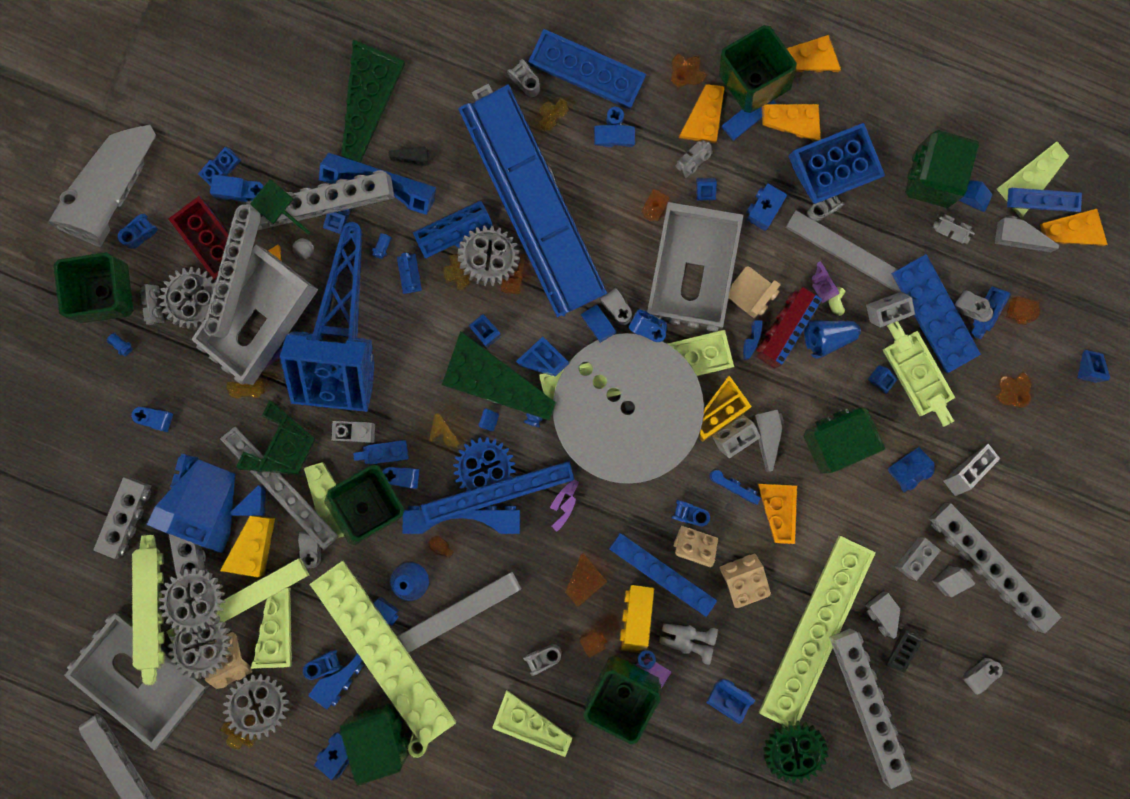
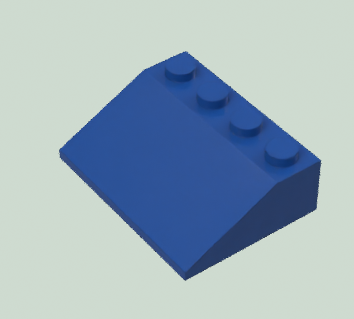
[789,123,885,204]

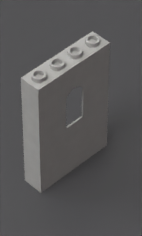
[647,202,743,332]
[191,245,318,385]
[64,611,210,751]

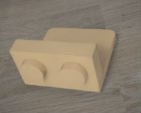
[728,267,781,318]
[674,526,718,567]
[720,554,771,608]
[205,632,252,689]

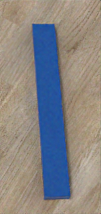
[420,461,575,524]

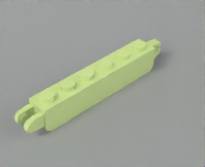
[132,535,165,686]

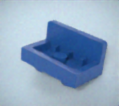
[888,447,935,492]
[706,679,755,724]

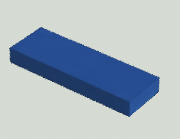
[722,100,777,141]

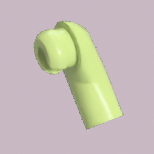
[829,287,845,316]

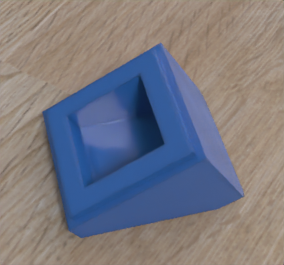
[696,178,717,200]
[868,365,898,394]
[478,409,499,431]

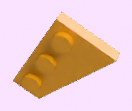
[787,35,841,72]
[679,84,724,144]
[762,104,821,142]
[1040,209,1108,246]
[757,484,797,544]

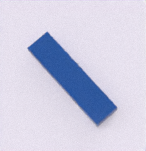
[1007,188,1082,212]

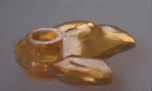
[671,53,706,87]
[996,372,1031,408]

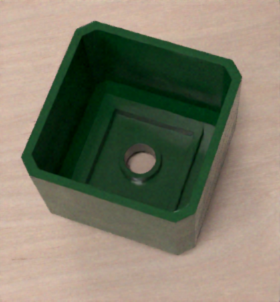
[719,25,797,113]
[905,130,979,208]
[53,252,134,323]
[803,407,886,474]
[324,465,404,546]
[583,655,661,745]
[340,704,409,786]

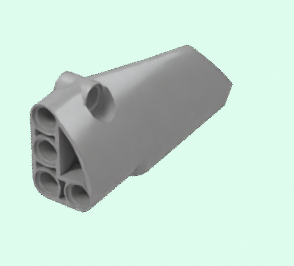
[48,125,156,247]

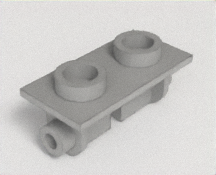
[675,140,713,178]
[932,214,975,244]
[140,284,164,325]

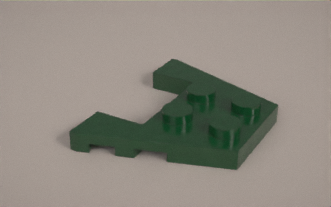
[236,400,315,475]

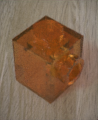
[641,189,670,221]
[1006,296,1040,325]
[579,628,607,658]

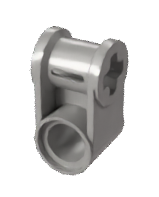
[507,59,540,97]
[807,196,845,222]
[600,288,632,325]
[954,290,993,322]
[298,532,321,569]
[523,644,562,676]
[962,658,1003,694]

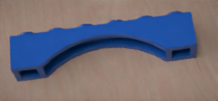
[319,153,436,215]
[403,506,520,534]
[609,532,717,617]
[308,597,399,709]

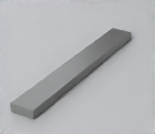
[785,210,901,293]
[220,426,339,550]

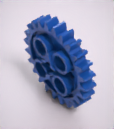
[453,437,516,491]

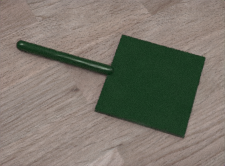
[250,179,310,234]

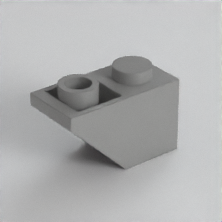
[332,421,375,443]
[932,566,976,597]
[865,591,900,639]

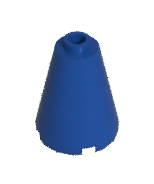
[804,320,861,359]
[390,562,429,601]

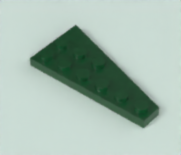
[341,40,405,163]
[442,331,556,421]

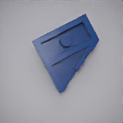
[516,337,569,377]

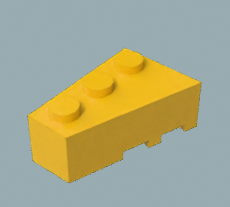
[698,376,752,442]
[220,516,275,577]
[620,585,654,653]

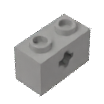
[866,292,915,327]
[895,537,941,581]

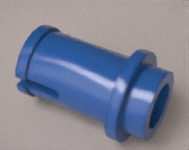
[372,233,392,259]
[106,333,133,356]

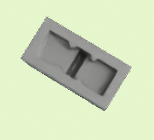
[712,415,761,459]

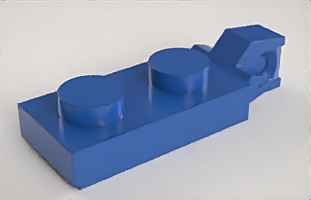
[972,287,1011,339]
[353,440,409,465]

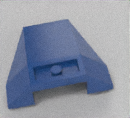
[147,459,235,553]

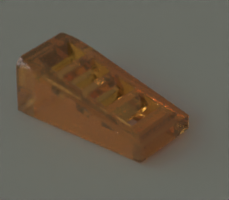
[501,254,526,294]

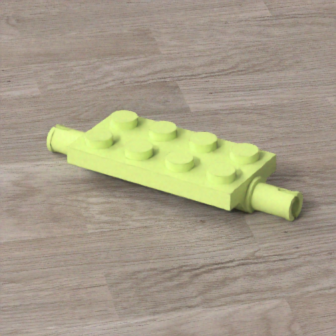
[882,321,955,427]

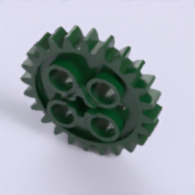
[763,720,828,784]

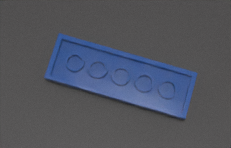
[528,29,646,110]
[891,254,981,373]

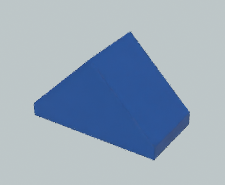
[210,175,243,201]
[958,180,993,212]
[469,314,502,348]
[1078,350,1110,383]
[230,485,266,516]

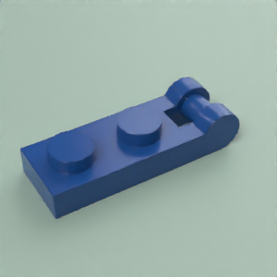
[709,470,761,505]

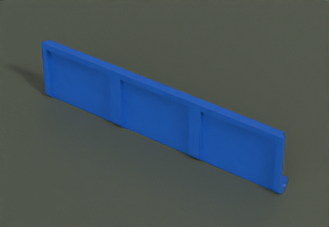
[458,84,608,318]

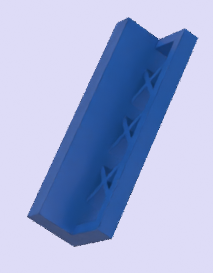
[413,201,493,259]

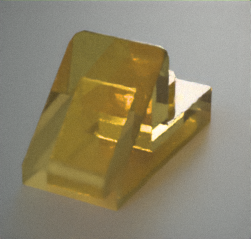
[429,412,461,449]

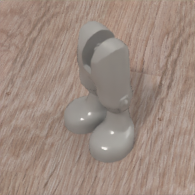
[659,623,718,665]

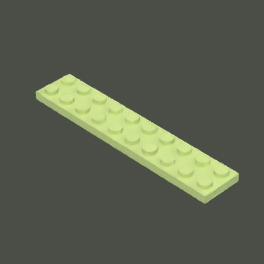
[539,330,734,400]
[759,536,876,727]
[310,561,456,747]

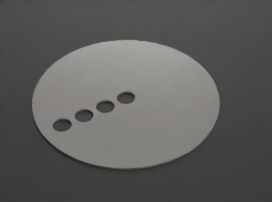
[553,333,704,484]

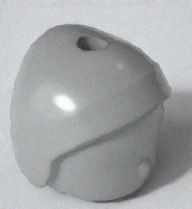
[292,238,314,260]

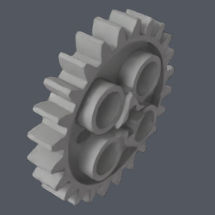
[458,226,520,286]
[159,267,215,330]
[159,568,225,633]
[168,614,233,679]
[223,674,289,740]

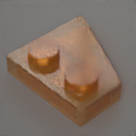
[565,553,608,607]

